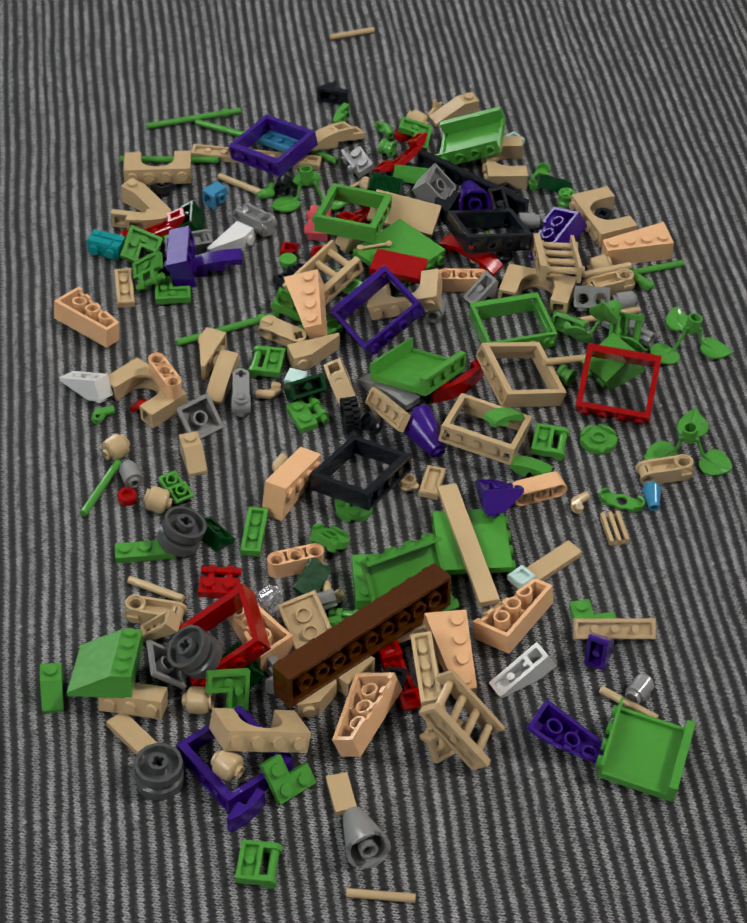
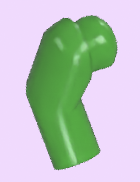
[374,121,395,139]
[257,182,275,200]
[633,272,655,291]
[91,405,115,424]

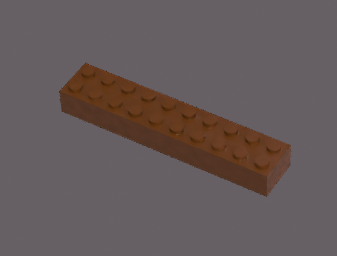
[272,563,451,708]

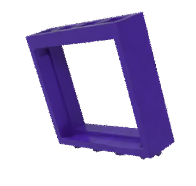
[228,114,318,177]
[329,265,426,357]
[176,705,294,814]

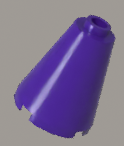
[458,180,492,210]
[403,404,446,457]

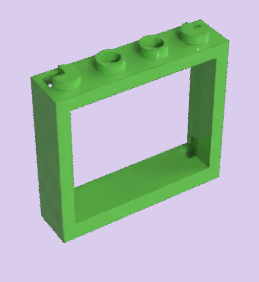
[312,183,392,243]
[469,292,557,349]

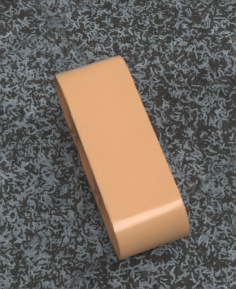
[439,268,486,292]
[148,352,182,400]
[512,471,567,506]
[267,543,324,579]

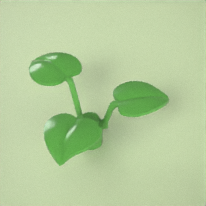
[271,166,349,212]
[565,300,647,352]
[650,306,733,365]
[644,407,732,476]

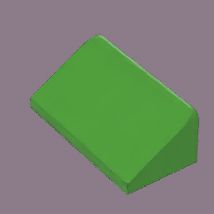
[551,311,590,335]

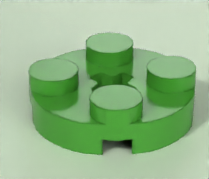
[334,499,373,522]
[309,523,350,552]

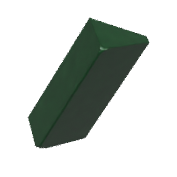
[537,173,572,192]
[202,517,235,552]
[292,557,332,596]

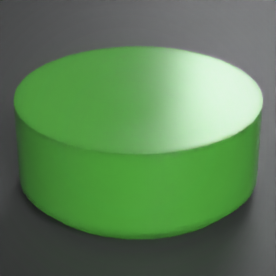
[279,253,297,269]

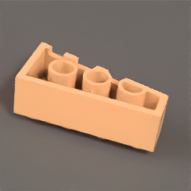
[601,222,674,265]
[283,269,327,339]
[54,287,119,348]
[262,447,322,521]
[473,578,554,654]
[227,605,293,672]
[423,610,477,699]
[332,672,403,757]

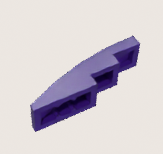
[192,248,242,277]

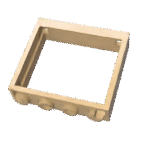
[476,342,566,407]
[438,393,532,465]

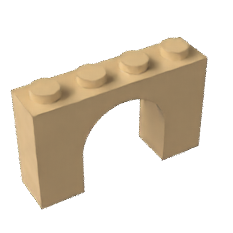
[481,136,528,189]
[123,151,191,185]
[569,186,638,248]
[498,264,577,314]
[367,268,443,320]
[108,357,187,428]
[209,708,311,753]

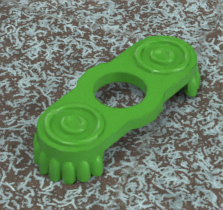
[528,162,551,191]
[599,488,645,512]

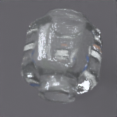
[255,585,285,615]

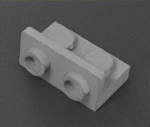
[341,146,375,179]

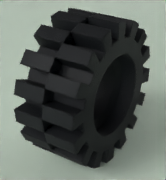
[339,396,361,432]

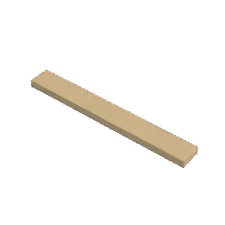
[191,144,322,171]
[437,483,500,607]

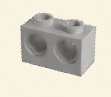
[573,285,611,311]

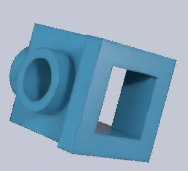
[202,181,229,210]

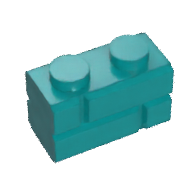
[86,229,126,261]

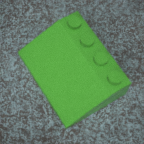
[67,628,143,698]

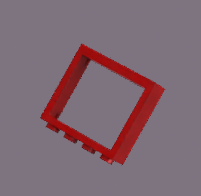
[575,343,662,425]
[179,584,271,687]

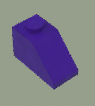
[584,633,614,671]

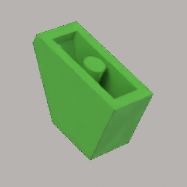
[40,662,64,714]

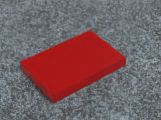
[369,248,428,284]

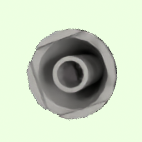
[343,807,391,869]

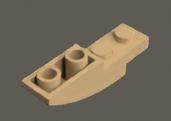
[311,121,365,151]
[111,209,179,230]

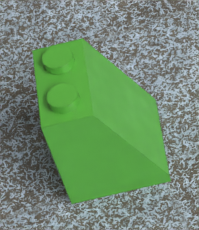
[582,332,645,391]

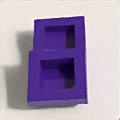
[227,788,265,833]

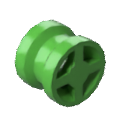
[378,138,397,158]
[558,188,575,208]
[556,364,577,387]

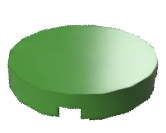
[580,424,618,455]

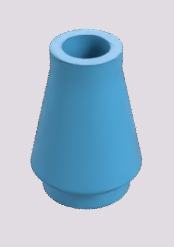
[642,481,661,511]

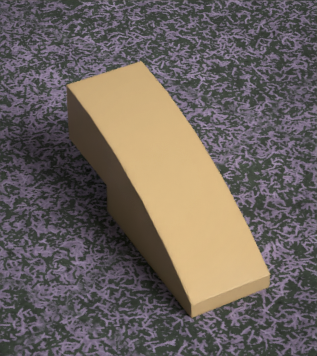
[206,349,239,405]

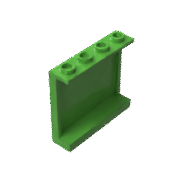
[435,106,506,165]
[352,219,445,294]
[369,337,466,396]
[432,509,516,575]
[360,533,460,612]
[595,698,696,802]

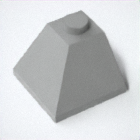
[412,163,457,204]
[176,393,224,439]
[146,640,187,689]

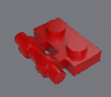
[198,564,242,598]

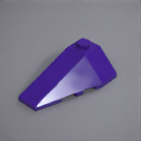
[529,207,586,261]
[475,479,524,517]
[526,699,604,764]

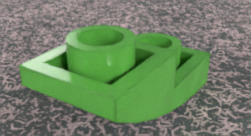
[333,103,350,124]
[482,407,524,428]
[509,455,553,477]
[158,470,194,505]

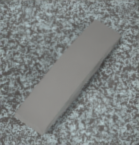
[357,373,420,411]

